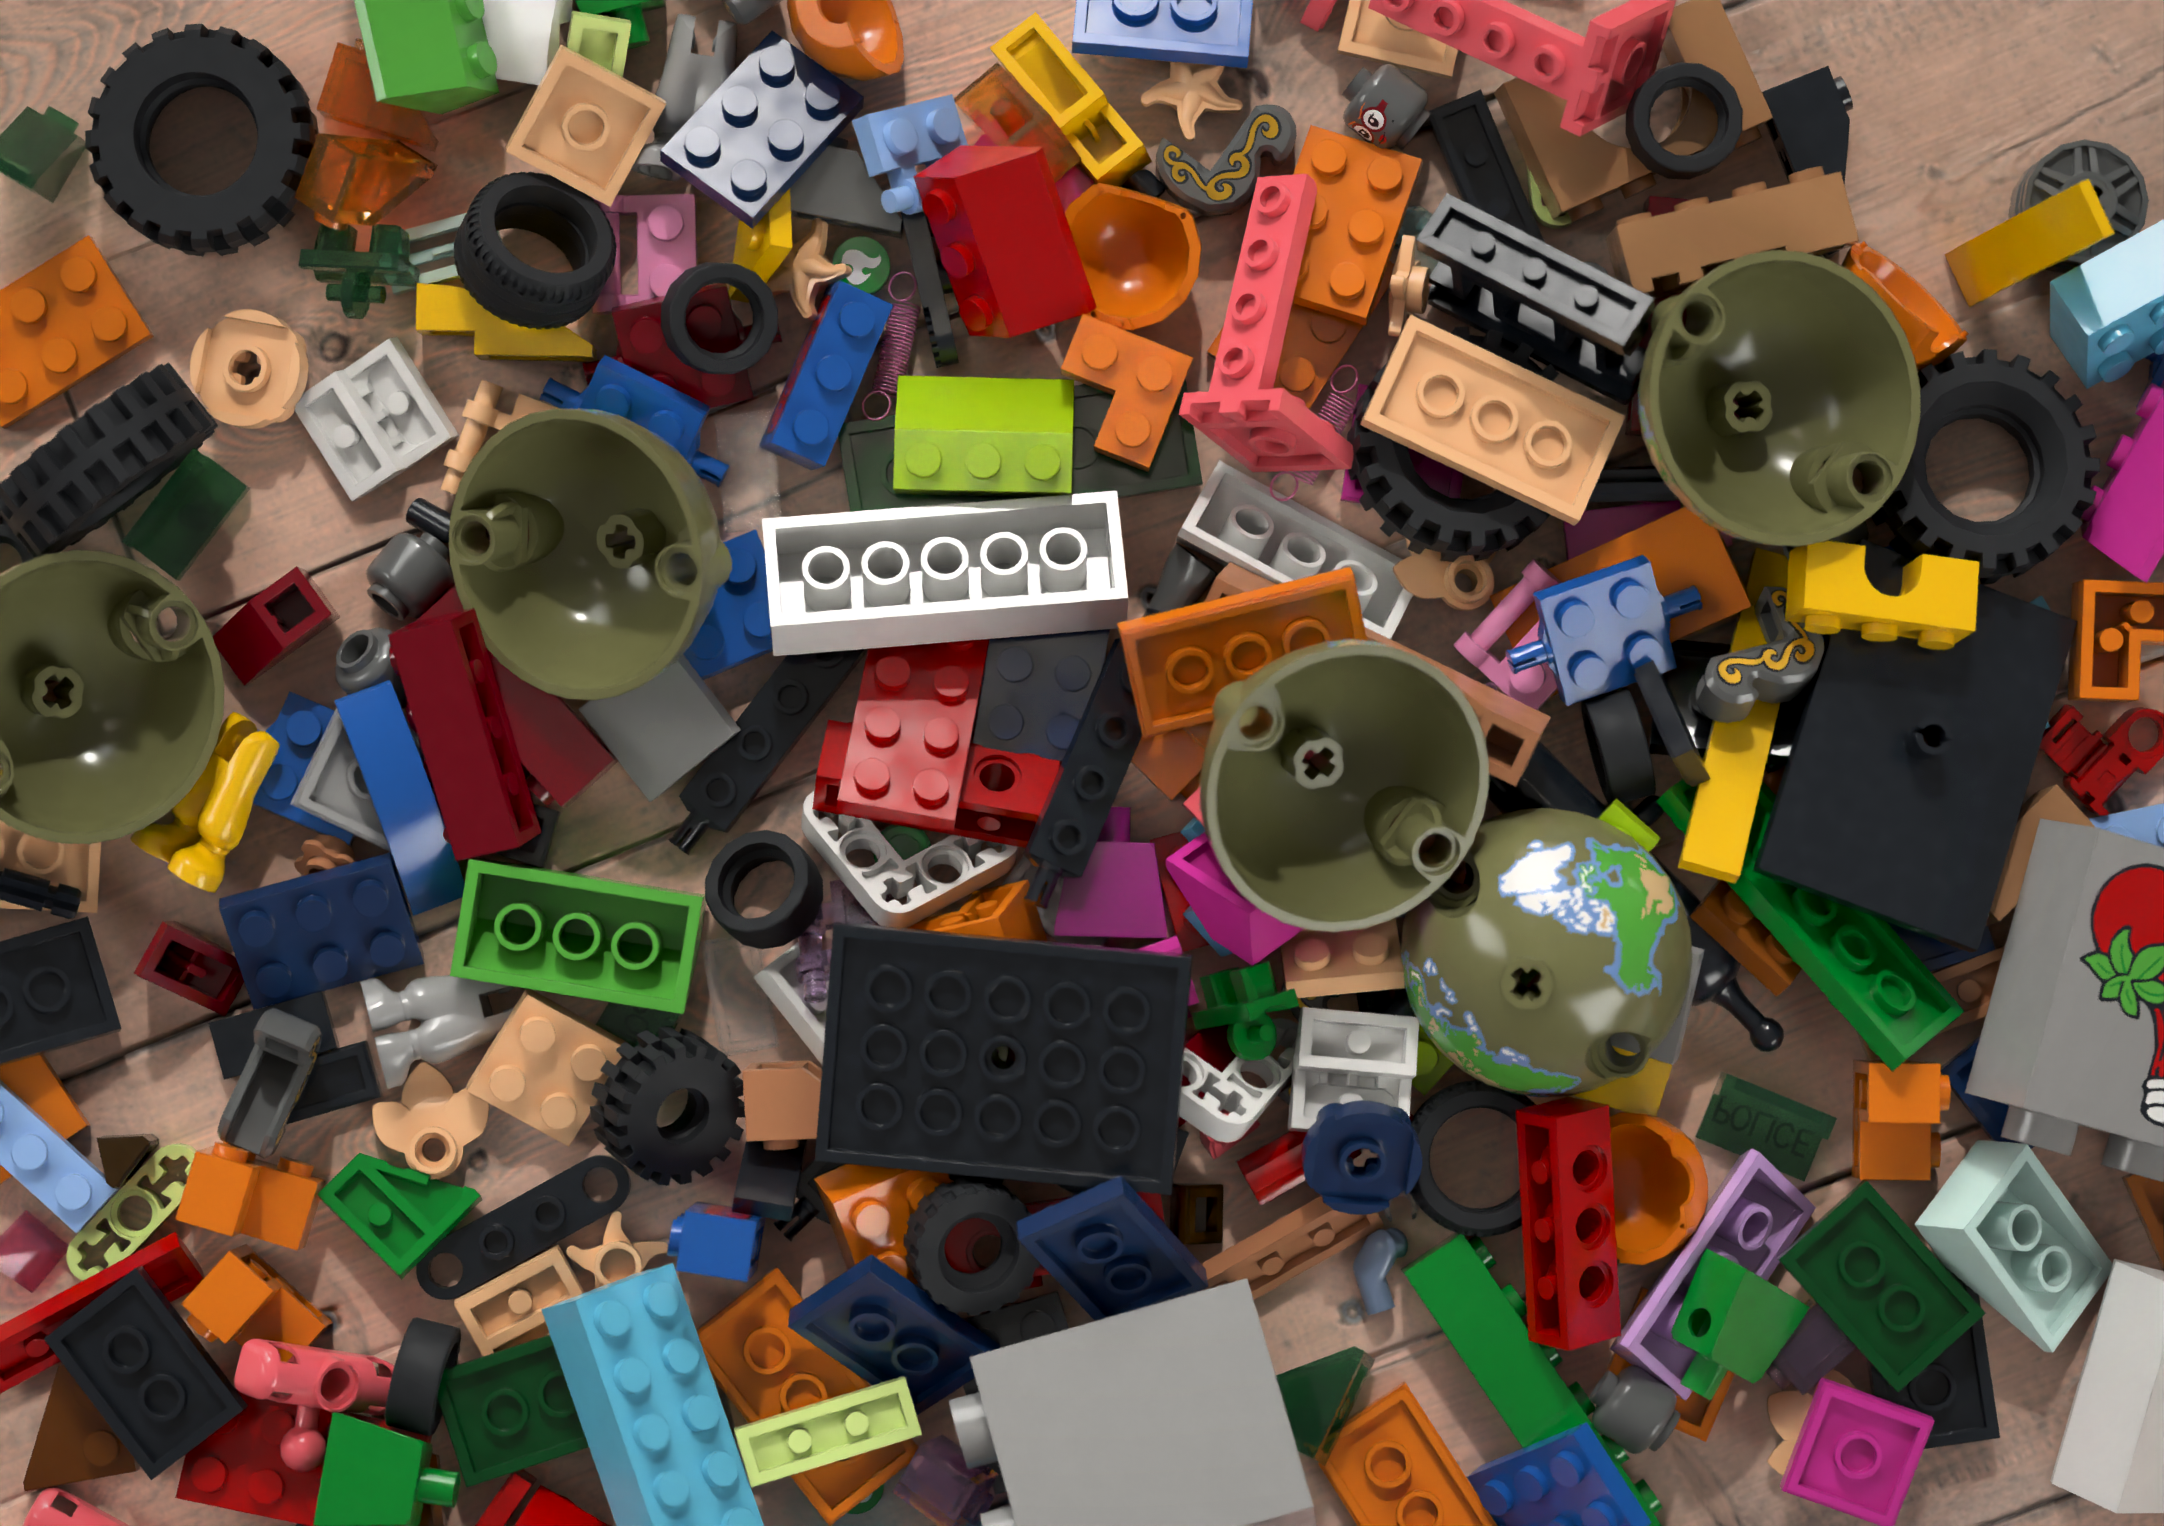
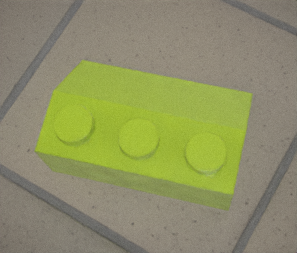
[893,375,1074,497]

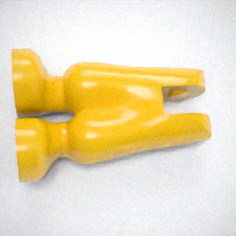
[130,712,280,893]

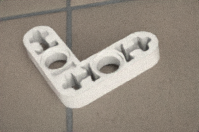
[801,791,1019,928]
[1179,1018,1298,1143]

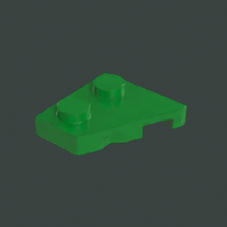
[317,1153,483,1280]

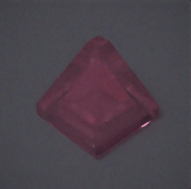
[0,1210,69,1293]

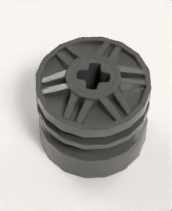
[2008,140,2149,273]

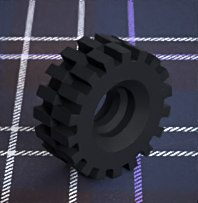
[590,1026,745,1186]

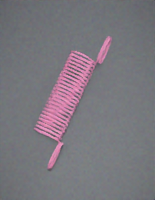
[862,271,921,421]
[1270,364,1359,501]

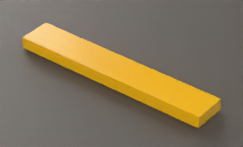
[1678,548,1789,884]

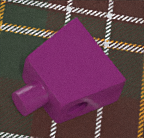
[1054,807,1167,938]

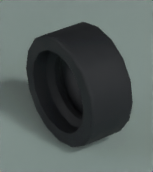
[1625,62,1743,180]
[661,262,778,374]
[1581,688,1656,805]
[705,830,823,949]
[385,1318,461,1436]

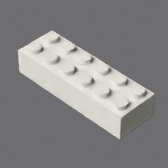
[762,491,1128,656]

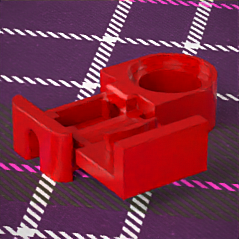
[2039,704,2164,816]

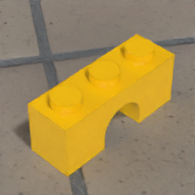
[1785,541,1979,650]

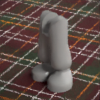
[631,14,737,181]
[360,975,517,1089]

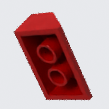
[914,145,1097,338]

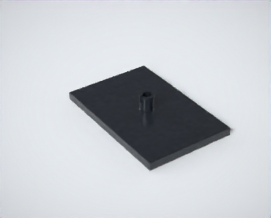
[1753,539,2078,953]
[815,922,1193,1195]

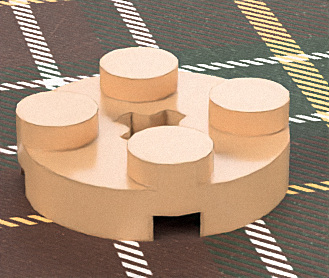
[190,309,308,429]

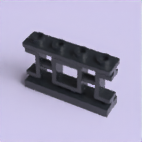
[1416,193,1654,405]

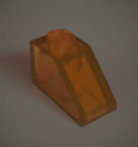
[316,38,438,152]
[954,62,1082,183]
[295,133,438,230]

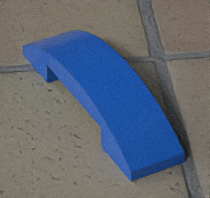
[334,680,465,916]

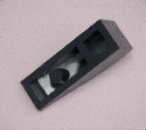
[1762,66,1853,259]

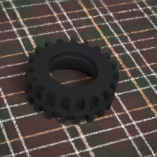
[1347,326,1559,562]
[1862,349,2100,585]
[0,363,218,559]

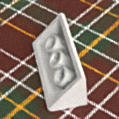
[1176,460,1413,639]
[2050,1259,2164,1514]

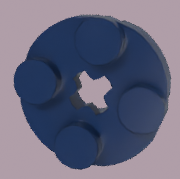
[1301,1100,1422,1215]

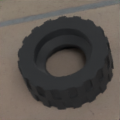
[903,1176,1040,1316]

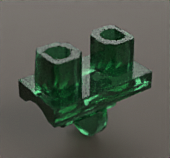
[298,222,420,319]

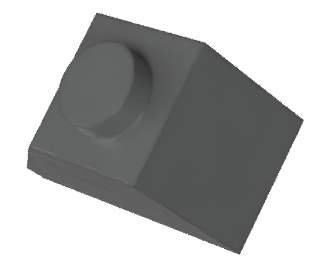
[790,137,904,239]

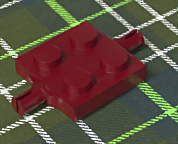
[583,283,783,408]

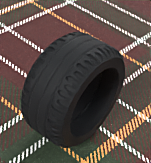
[454,172,616,330]
[1410,1080,1536,1237]

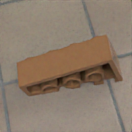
[1605,166,1859,299]

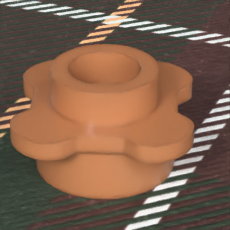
[294,835,355,876]

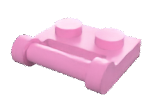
[591,194,698,315]
[1454,558,1562,710]

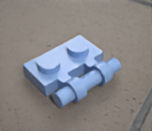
[852,94,968,215]

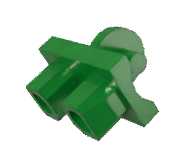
[1191,961,1299,1061]

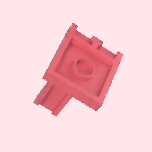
[1368,0,1676,137]
[1179,174,1353,472]

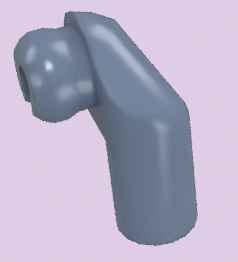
[1353,1228,1408,1315]

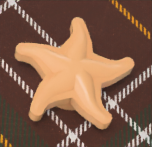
[1141,61,1243,142]
[766,218,852,321]
[1388,235,1431,337]
[566,1210,668,1289]

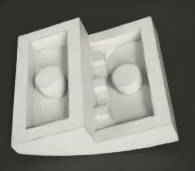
[482,0,572,85]
[294,337,459,502]
[1288,1007,1419,1132]

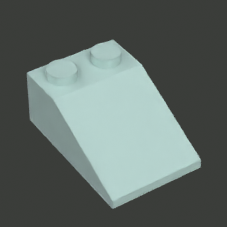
[1914,1140,2112,1353]

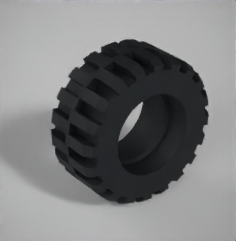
[85,24,320,256]

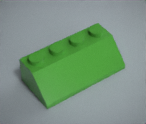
[354,0,499,115]
[450,857,706,1014]

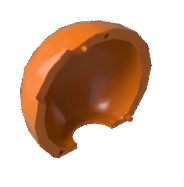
[787,0,904,81]
[1065,183,1202,330]
[1841,241,1969,371]
[1610,1112,1708,1265]

